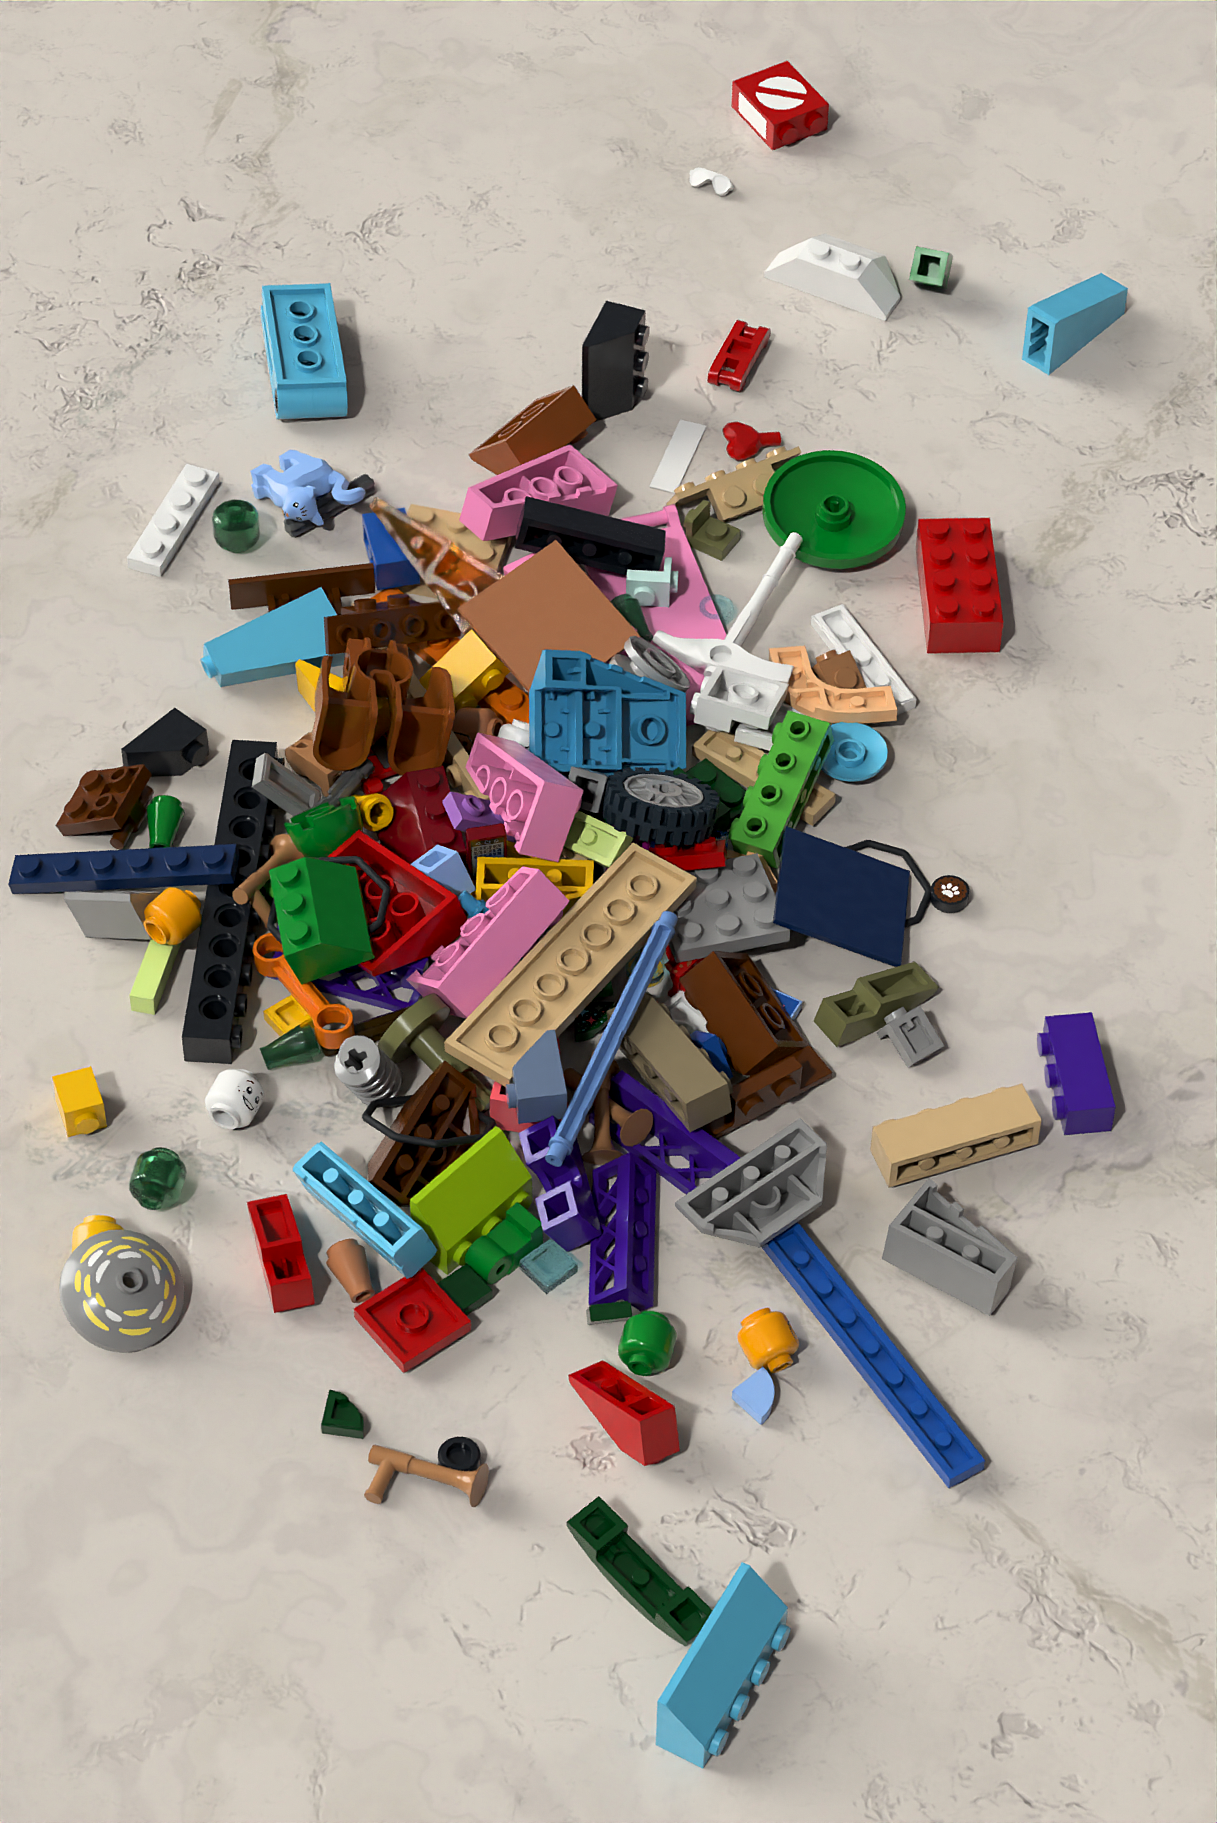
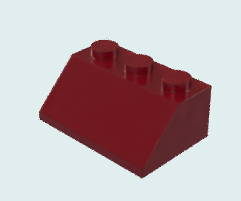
[376,766,467,870]

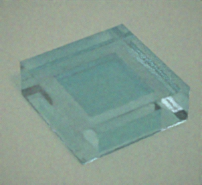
[519,1238,578,1295]

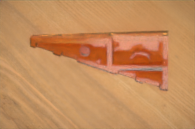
[369,497,503,635]

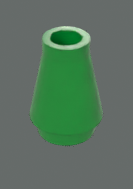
[147,795,185,848]

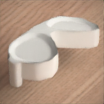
[689,167,734,196]

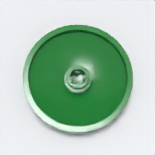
[762,450,906,569]

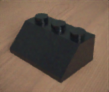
[582,300,650,422]

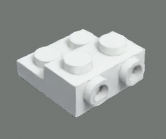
[690,664,789,733]

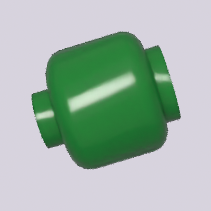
[618,1311,677,1376]

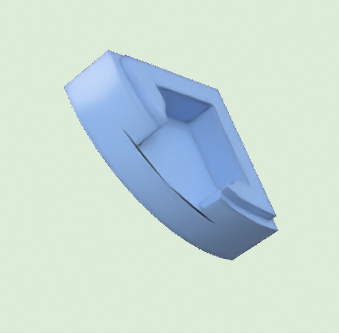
[732,1367,775,1425]

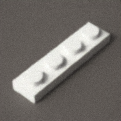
[127,464,220,577]

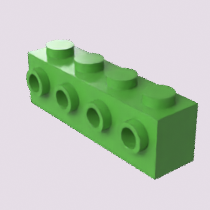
[729,710,834,869]

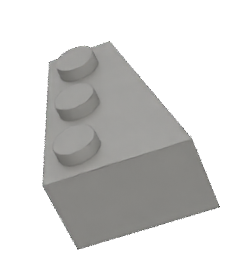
[882,1178,1017,1316]

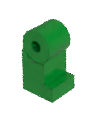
[464,1202,543,1284]

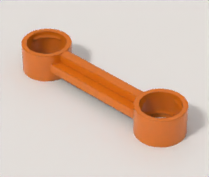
[253,933,355,1049]

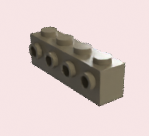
[606,992,733,1132]

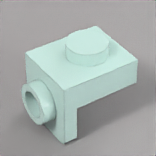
[626,557,679,607]

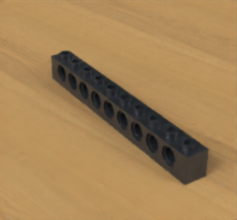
[182,740,285,1064]

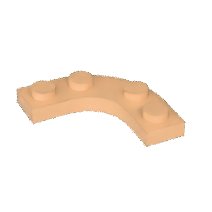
[769,645,897,725]

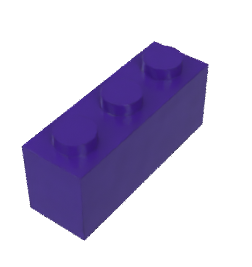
[1037,1012,1116,1135]

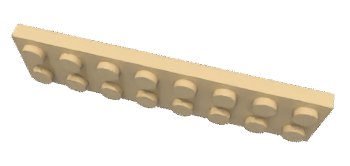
[444,843,697,1087]

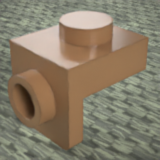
[811,650,867,689]

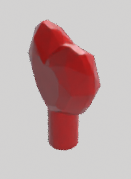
[723,421,781,460]

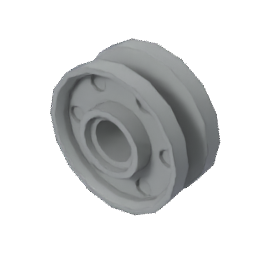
[609,636,690,692]

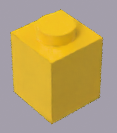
[52,1066,107,1137]

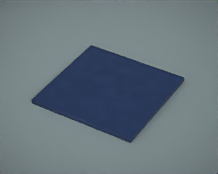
[773,826,910,967]

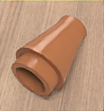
[326,1238,375,1303]

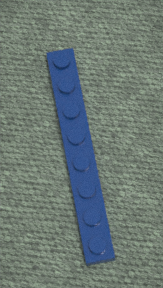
[762,1222,985,1488]

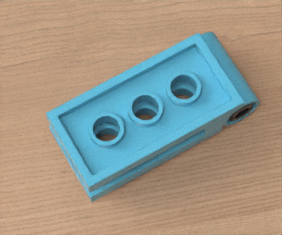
[260,283,348,419]

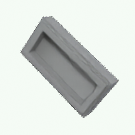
[252,753,320,816]

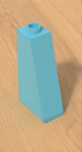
[1022,273,1128,375]
[200,587,345,687]

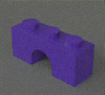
[518,1116,602,1252]

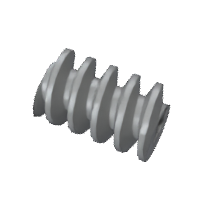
[334,1036,403,1106]

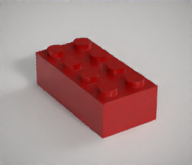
[915,518,1003,653]

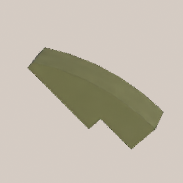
[814,962,939,1047]

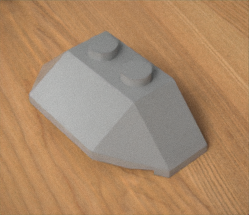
[675,1118,827,1248]

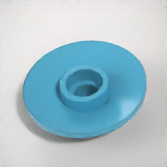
[821,722,888,782]

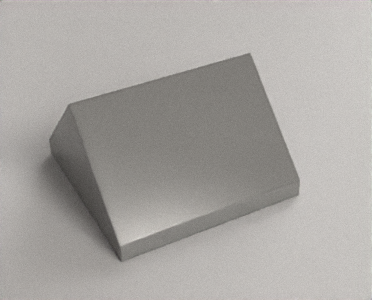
[64,890,162,940]

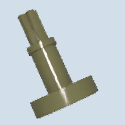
[378,993,491,1113]

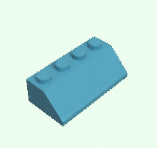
[656,1562,791,1768]

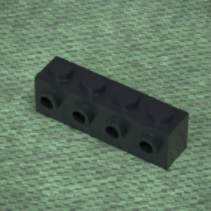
[515,496,666,575]

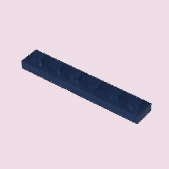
[8,844,240,894]

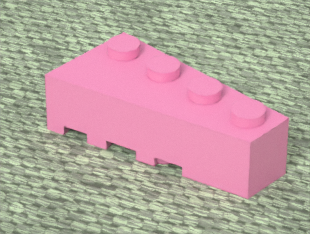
[459,444,618,541]
[465,732,584,862]
[406,866,570,1019]

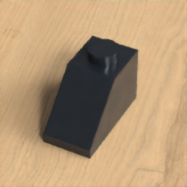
[121,707,209,777]

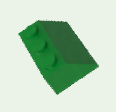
[269,857,375,985]

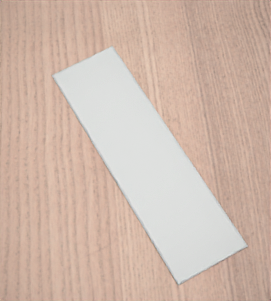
[649,419,706,493]

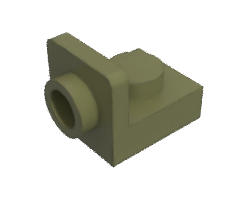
[683,500,741,561]

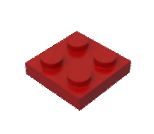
[354,1268,471,1373]

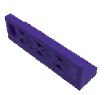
[268,925,429,1011]
[589,1070,741,1194]
[588,1152,656,1312]

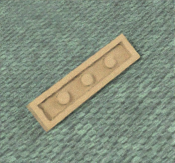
[692,730,836,826]

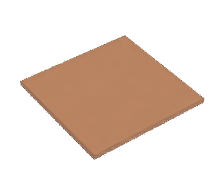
[457,540,641,693]

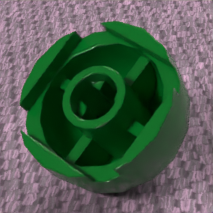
[284,796,364,859]

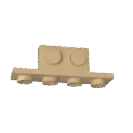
[666,446,802,522]

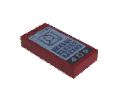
[466,823,507,880]

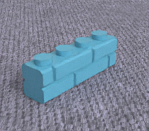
[292,1141,437,1279]

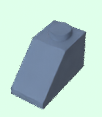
[506,1029,567,1124]

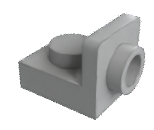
[877,1006,944,1068]

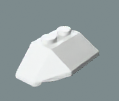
[764,234,900,321]

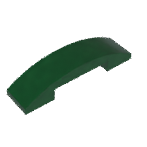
[566,1496,713,1646]

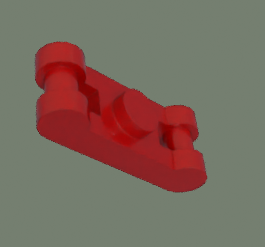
[707,320,771,392]

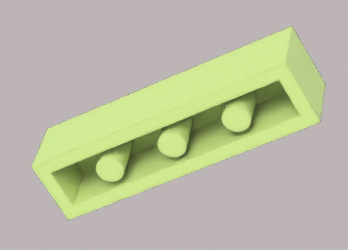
[129,939,182,1015]

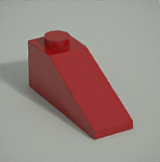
[568,1360,680,1466]

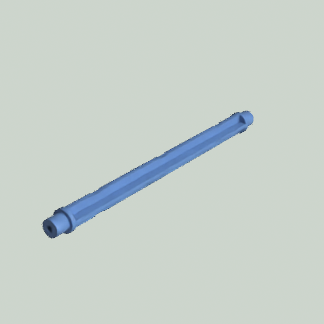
[545,911,678,1167]

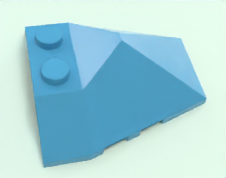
[529,649,686,779]

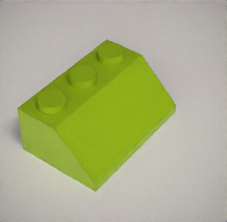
[410,1126,533,1275]

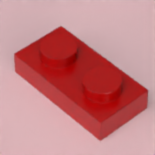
[649,837,727,871]

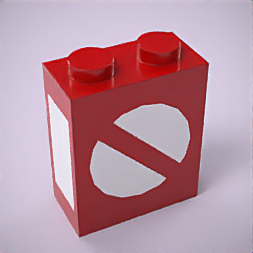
[731,61,829,151]

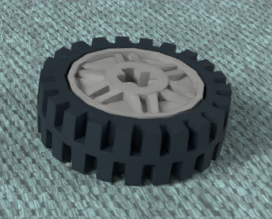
[602,767,719,846]

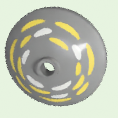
[59,1230,184,1353]

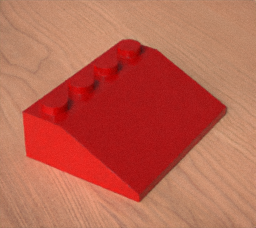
[328,830,467,977]

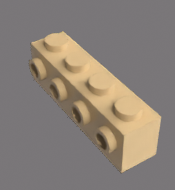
[870,1083,1042,1188]

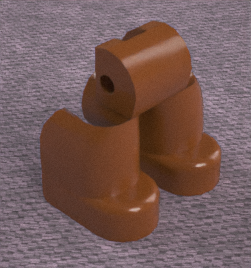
[312,637,455,776]

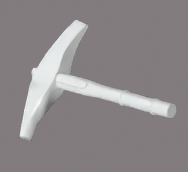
[653,533,803,684]

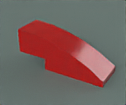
[247,1194,315,1313]

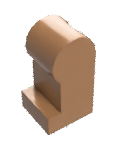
[285,732,345,797]

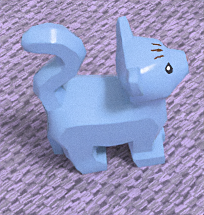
[251,449,366,526]

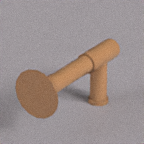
[232,834,305,928]
[582,1052,623,1165]
[563,1059,653,1146]
[364,1445,489,1507]

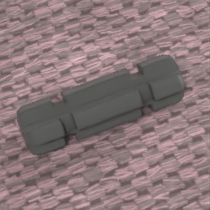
[315,758,375,807]

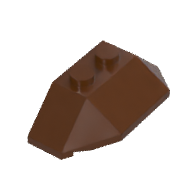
[368,1061,480,1207]

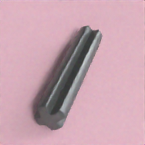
[284,474,375,537]

